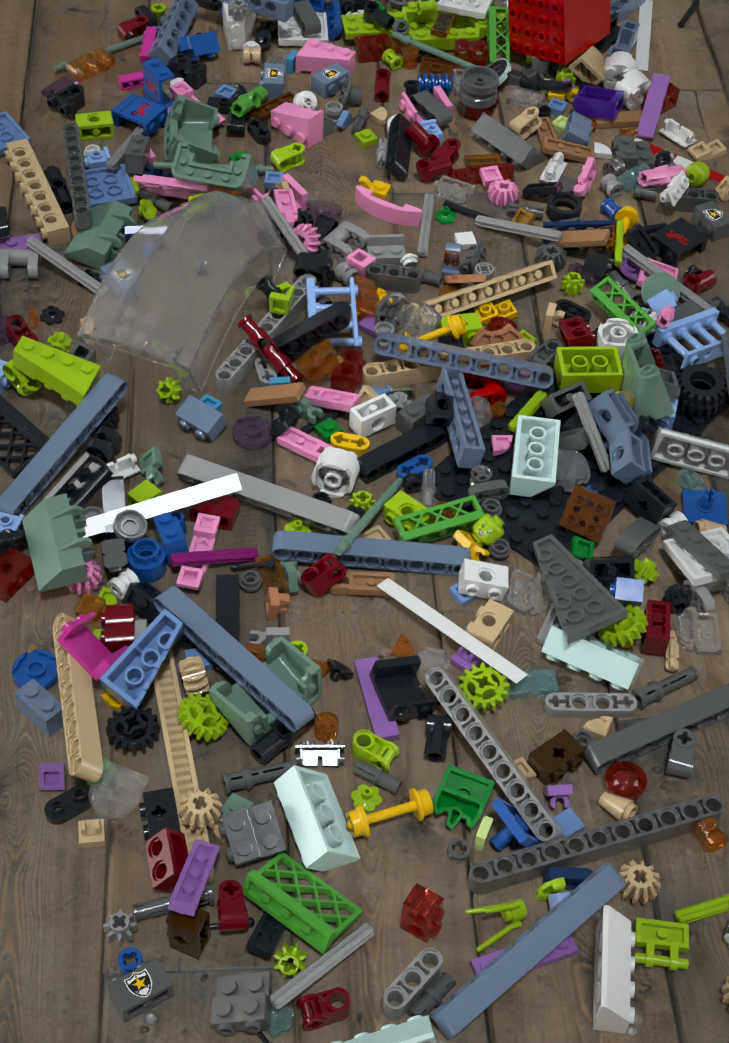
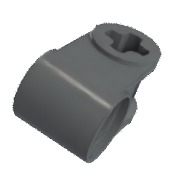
[527,338,562,374]
[665,728,695,778]

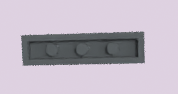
[667,520,729,582]

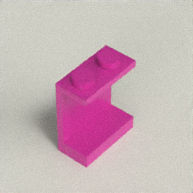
[57,611,128,682]

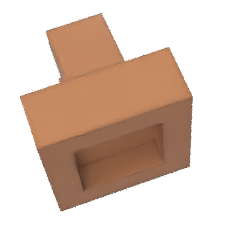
[264,587,290,620]

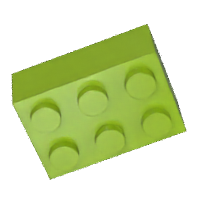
[554,346,623,393]

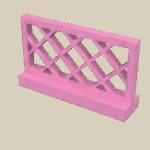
[133,174,216,200]

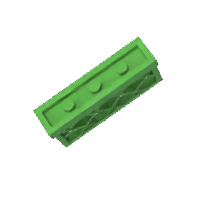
[242,852,363,954]

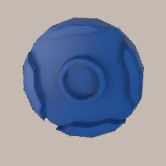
[12,649,58,690]

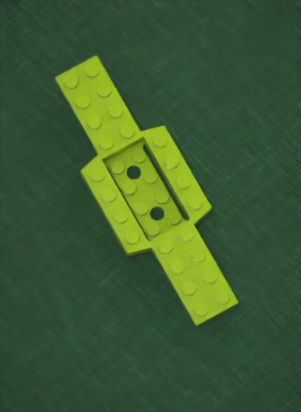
[341,1,505,52]

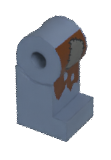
[441,242,462,276]

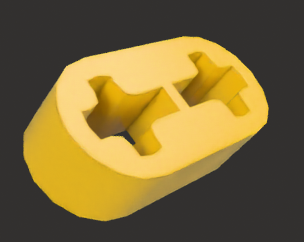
[330,432,370,457]

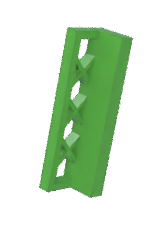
[487,6,510,67]
[590,276,657,335]
[394,495,484,543]

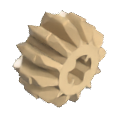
[178,656,210,696]
[178,787,222,832]
[619,859,661,905]

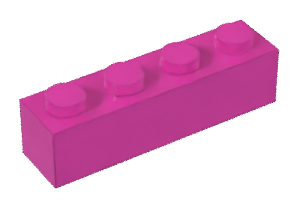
[139,26,158,64]
[118,71,163,91]

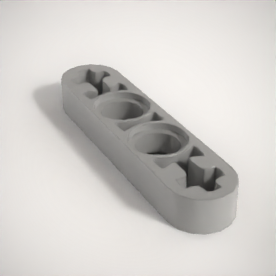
[544,692,638,718]

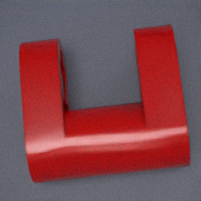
[462,364,508,409]

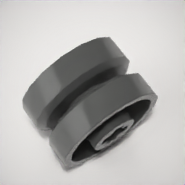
[459,66,499,109]

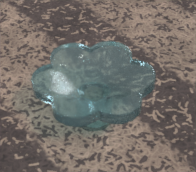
[264,1005,295,1037]

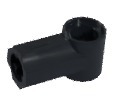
[363,1,395,31]
[314,215,339,247]
[425,714,452,763]

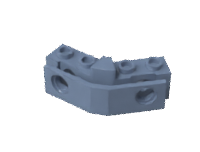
[588,388,652,484]

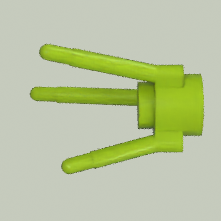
[465,898,528,952]

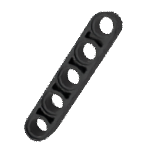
[385,113,412,181]
[270,301,351,359]
[357,423,448,483]
[215,574,240,670]

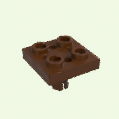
[559,484,617,543]

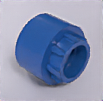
[126,538,167,583]

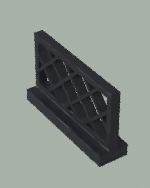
[0,395,50,479]

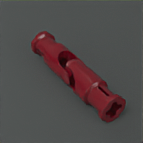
[237,314,303,384]

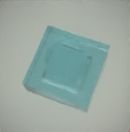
[677,468,706,490]

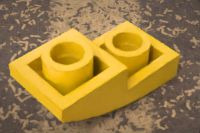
[473,299,518,324]

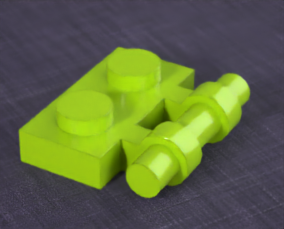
[634,917,689,971]

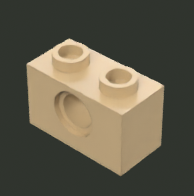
[466,599,514,651]

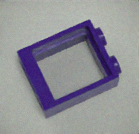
[572,85,624,120]

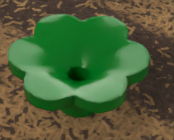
[434,206,456,225]

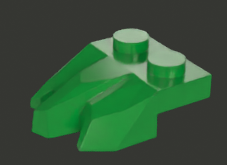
[433,764,495,831]

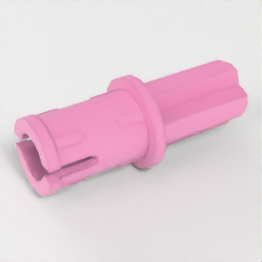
[657,305,675,328]

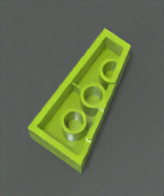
[13,336,101,407]

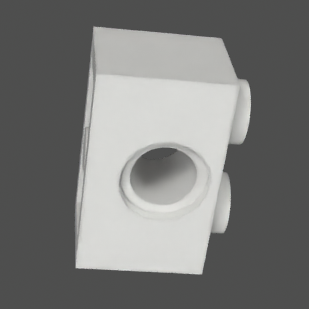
[349,393,396,437]
[458,559,509,601]

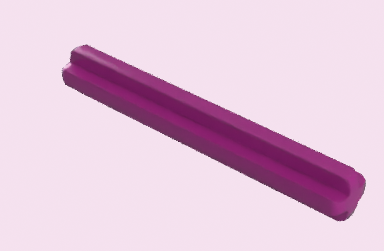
[170,547,258,566]

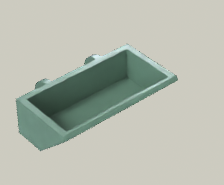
[64,201,135,270]
[22,493,95,592]

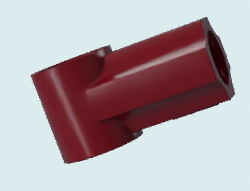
[374,68,391,103]
[405,121,440,157]
[415,156,453,183]
[683,269,717,294]

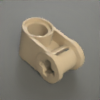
[508,106,543,139]

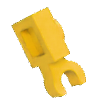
[548,88,579,103]
[358,176,391,201]
[453,529,490,561]

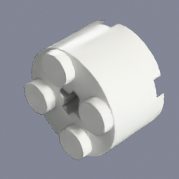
[602,51,638,89]
[614,69,651,111]
[595,318,638,363]
[311,447,360,498]

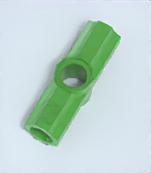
[230,85,268,117]

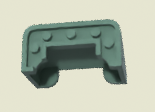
[163,94,220,164]
[171,142,258,191]
[620,331,675,420]
[209,636,322,746]

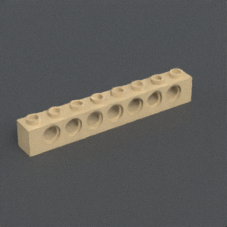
[4,139,71,247]
[411,260,557,325]

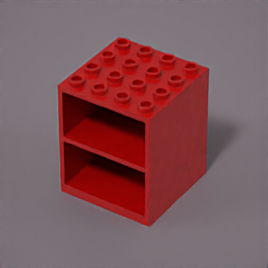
[508,0,611,65]

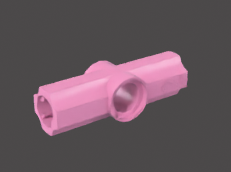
[637,165,686,187]

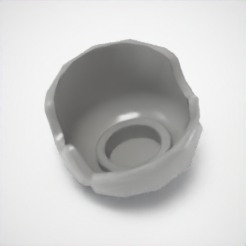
[113,509,148,543]

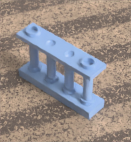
[306,277,362,357]
[652,307,726,369]

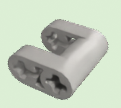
[319,221,369,262]
[0,248,41,279]
[683,578,729,616]

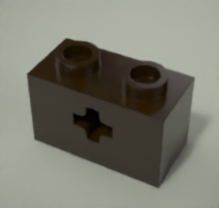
[527,729,585,786]
[166,908,211,960]

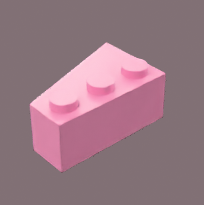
[295,38,356,74]
[271,102,324,149]

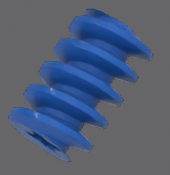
[417,72,453,96]

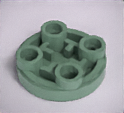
[641,272,680,308]

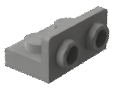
[366,234,406,264]

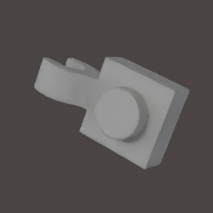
[249,627,290,650]

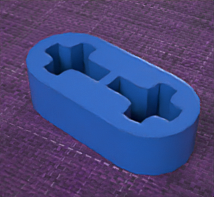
[396,455,433,479]

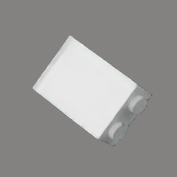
[222,2,256,50]

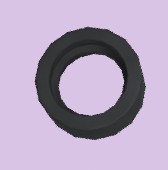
[546,192,582,221]

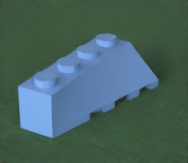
[100,609,184,709]

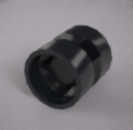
[84,426,122,464]

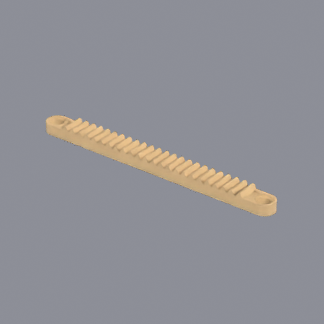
[153,648,214,883]

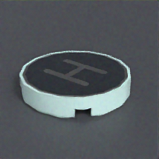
[488,59,511,86]

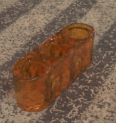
[65,47,116,82]
[352,274,380,316]

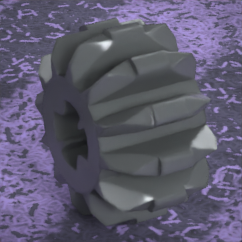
[535,242,567,272]

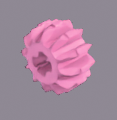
[488,179,519,208]
[289,224,321,253]
[66,560,103,596]

